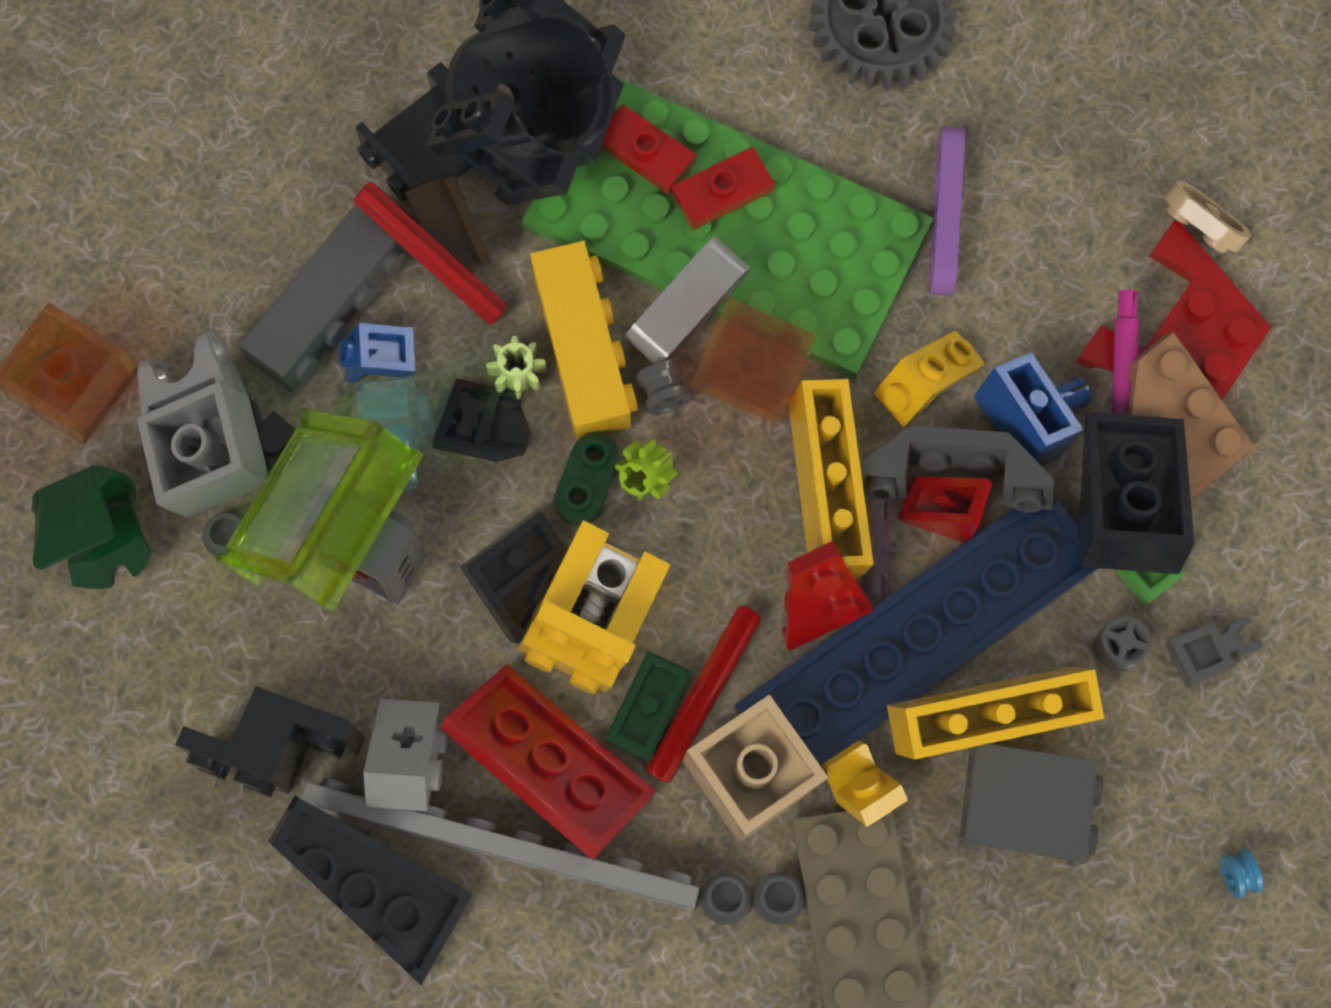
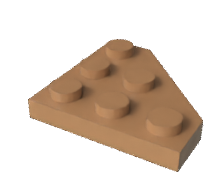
[1124,332,1255,500]

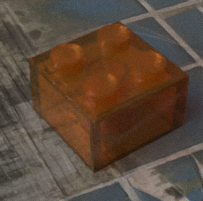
[690,297,817,424]
[0,302,138,446]

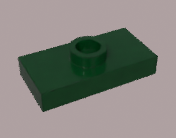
[605,651,692,763]

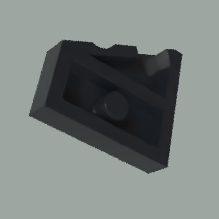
[460,510,567,644]

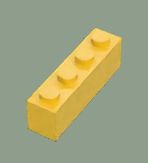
[530,241,638,441]
[788,379,874,580]
[887,667,1104,759]

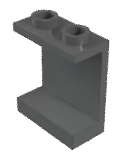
[958,744,1103,867]

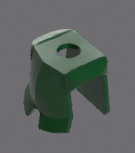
[31,466,152,589]

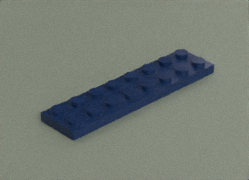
[734,494,1100,767]

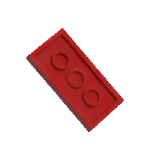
[440,664,656,861]

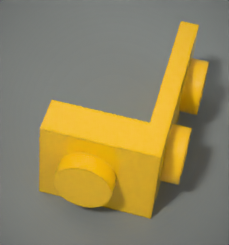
[873,331,985,428]

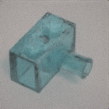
[355,376,436,491]

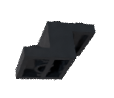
[175,686,365,798]

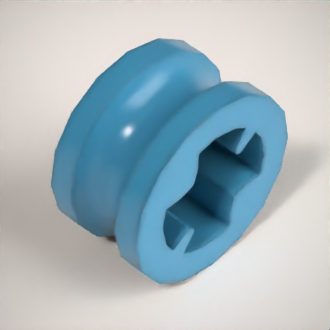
[1219,848,1264,900]

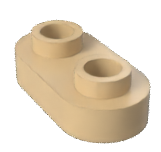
[1165,180,1251,253]

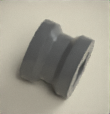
[636,360,692,415]
[1094,616,1151,672]

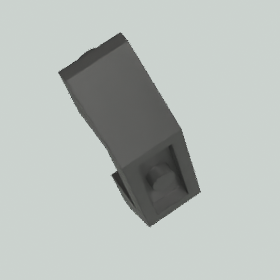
[860,425,1054,513]

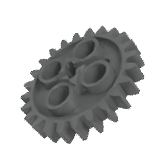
[809,0,956,91]

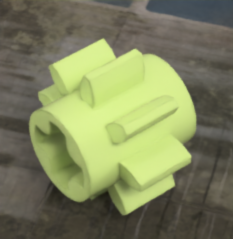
[486,336,547,399]

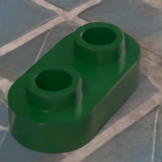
[554,433,619,526]

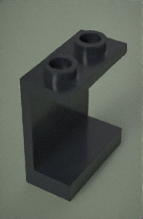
[355,62,473,202]

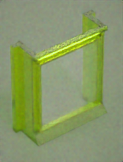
[214,407,424,611]

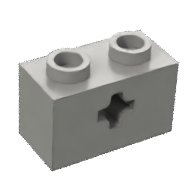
[363,699,449,811]

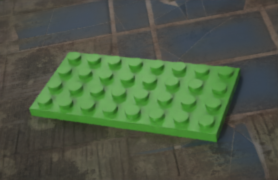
[522,76,934,380]

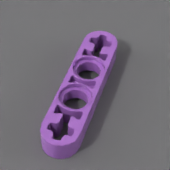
[929,126,965,296]

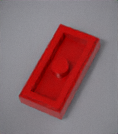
[601,104,697,195]
[671,146,775,230]

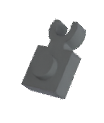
[1165,617,1263,688]

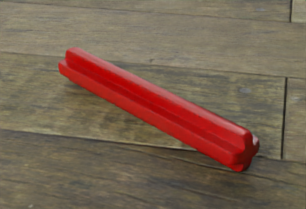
[353,182,507,325]
[648,605,761,783]

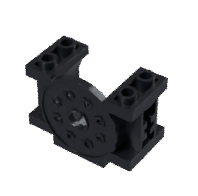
[426,0,626,205]

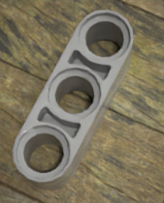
[625,236,751,364]

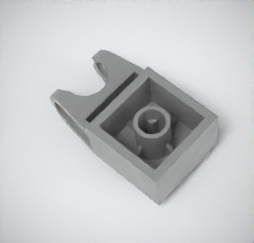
[136,331,271,519]

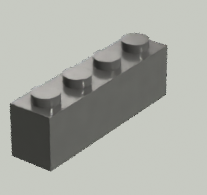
[239,205,406,392]

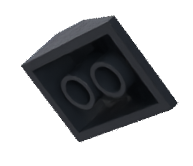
[1079,412,1195,574]

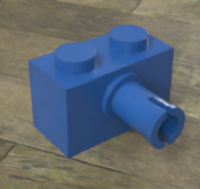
[974,352,1091,466]

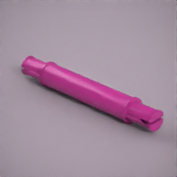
[1111,290,1140,415]

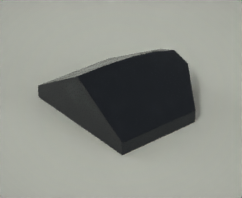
[432,378,531,462]

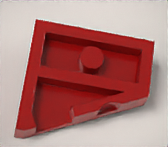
[781,541,873,651]

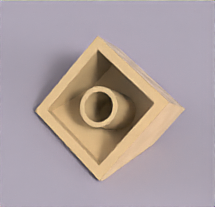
[683,694,829,843]

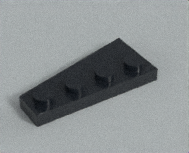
[268,795,473,985]

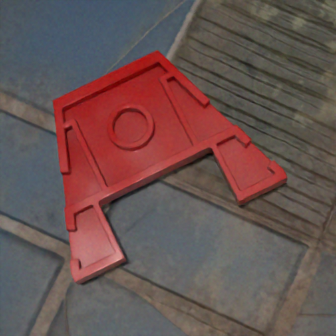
[1076,219,1271,400]

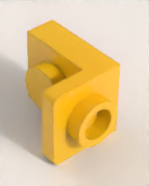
[822,740,908,827]

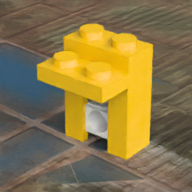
[518,520,671,695]

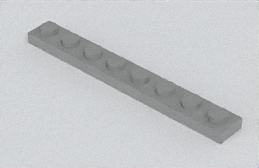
[301,778,700,912]

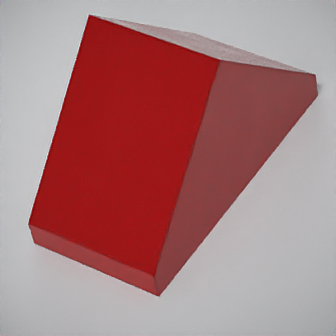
[898,476,992,543]

